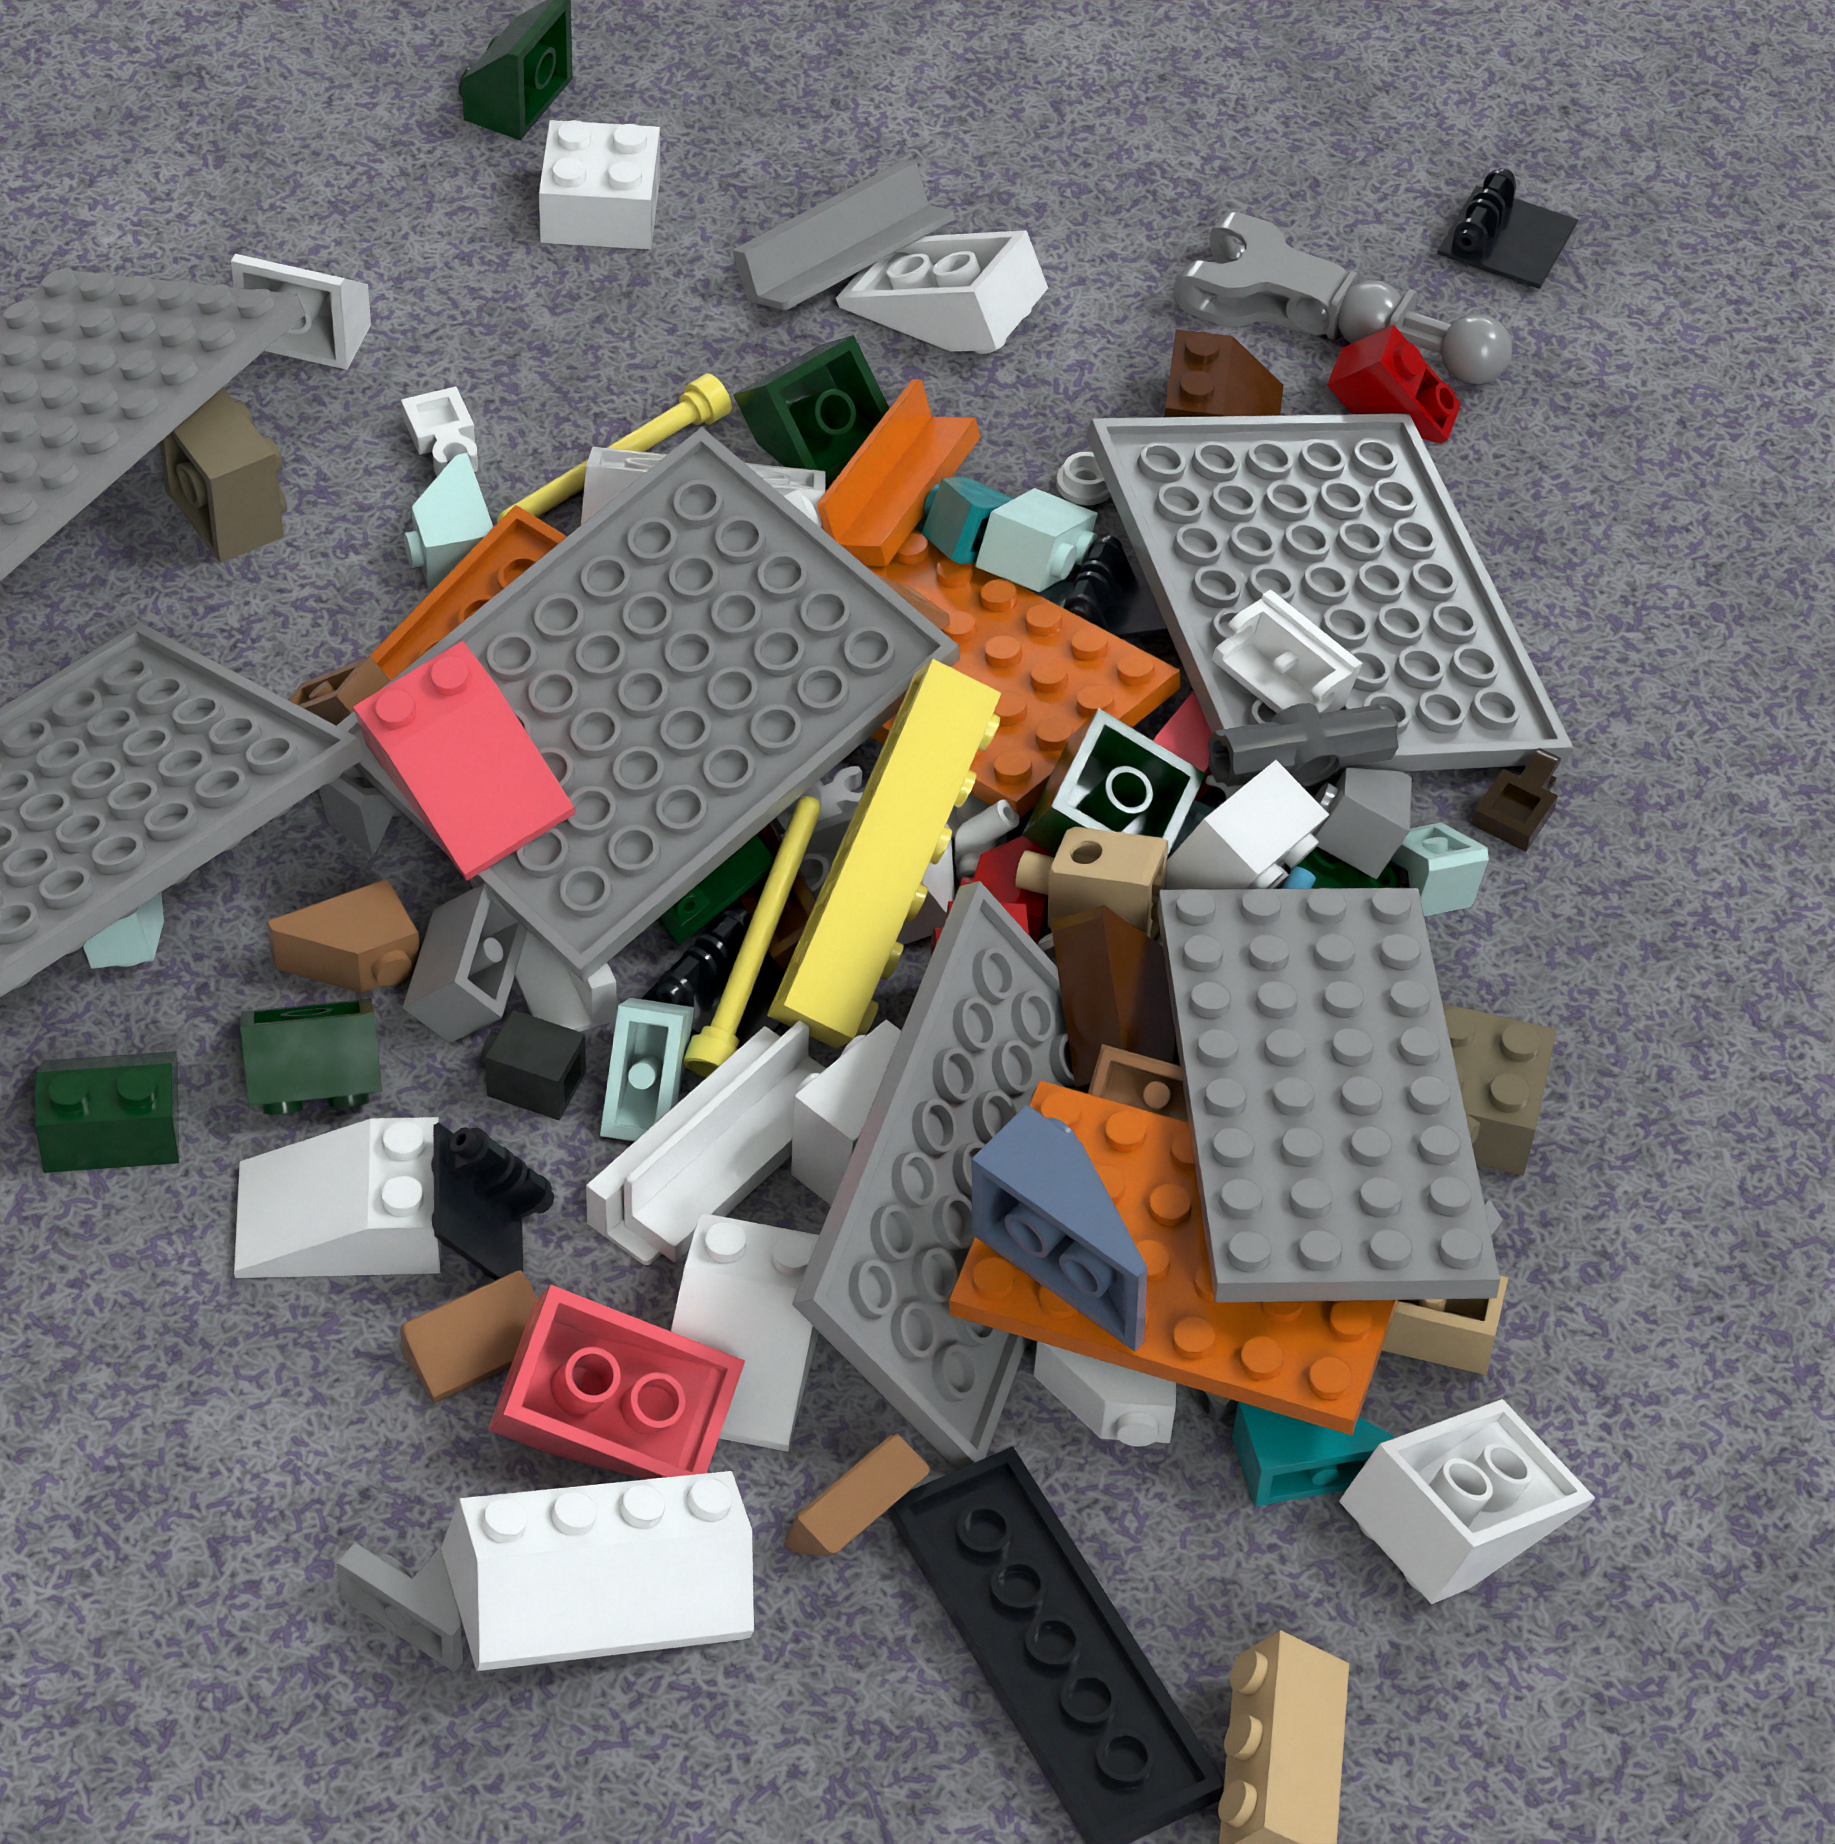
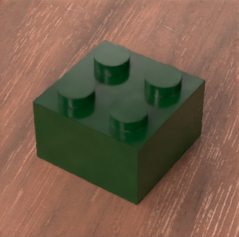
[1022,708,1206,856]

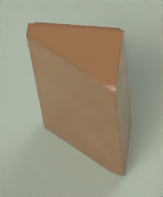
[1088,1044,1188,1123]
[400,1270,537,1403]
[784,1433,930,1556]

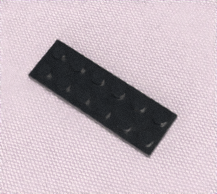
[888,1446,1224,1844]

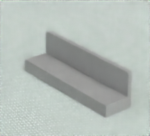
[732,160,955,310]

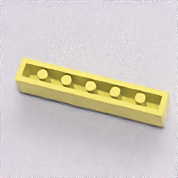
[767,659,1001,1049]

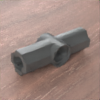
[1207,703,1399,787]

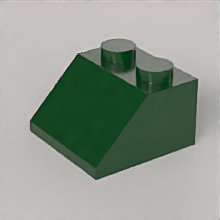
[459,0,573,141]
[733,335,889,485]
[240,998,382,1115]
[35,1051,179,1173]

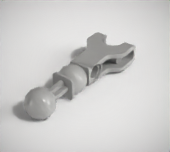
[1174,212,1513,385]

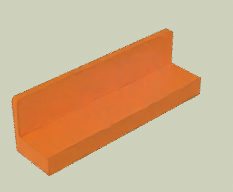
[817,379,981,566]

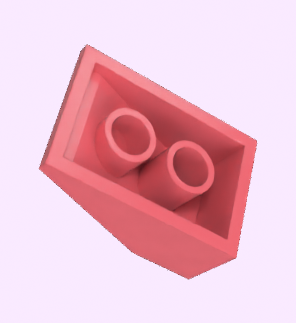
[353,640,576,881]
[488,1285,745,1479]

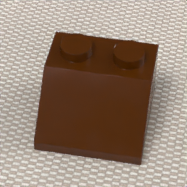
[1164,329,1283,417]

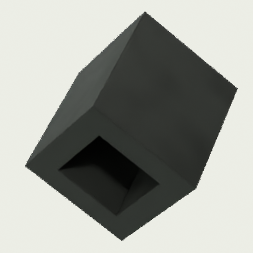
[480,1010,586,1121]

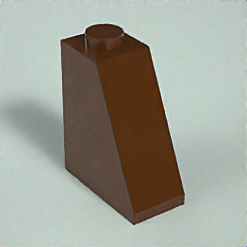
[1052,905,1176,1094]

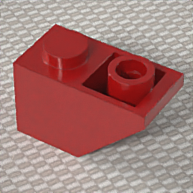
[1327,325,1461,444]

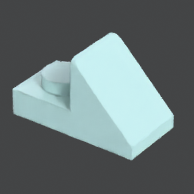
[1390,823,1489,916]

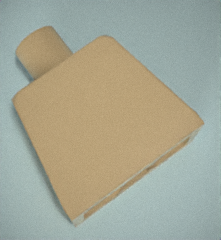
[1016,826,1168,941]

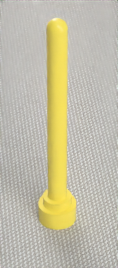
[497,373,732,523]
[683,796,821,1078]

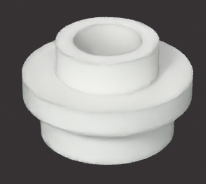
[1056,452,1111,505]

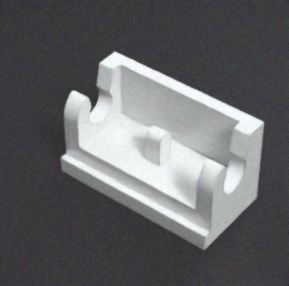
[1211,590,1363,714]

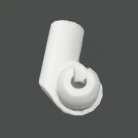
[954,799,1019,883]

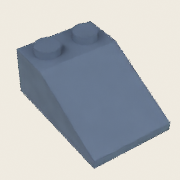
[971,1104,1148,1351]

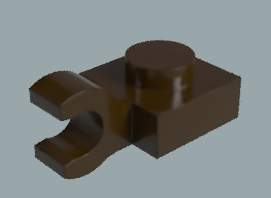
[1471,748,1561,852]

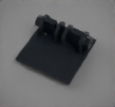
[1437,168,1578,289]
[1064,536,1169,639]
[641,907,785,1049]
[431,1122,554,1281]

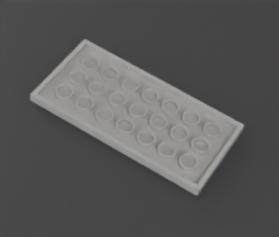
[792,881,1084,1470]
[1157,888,1500,1302]

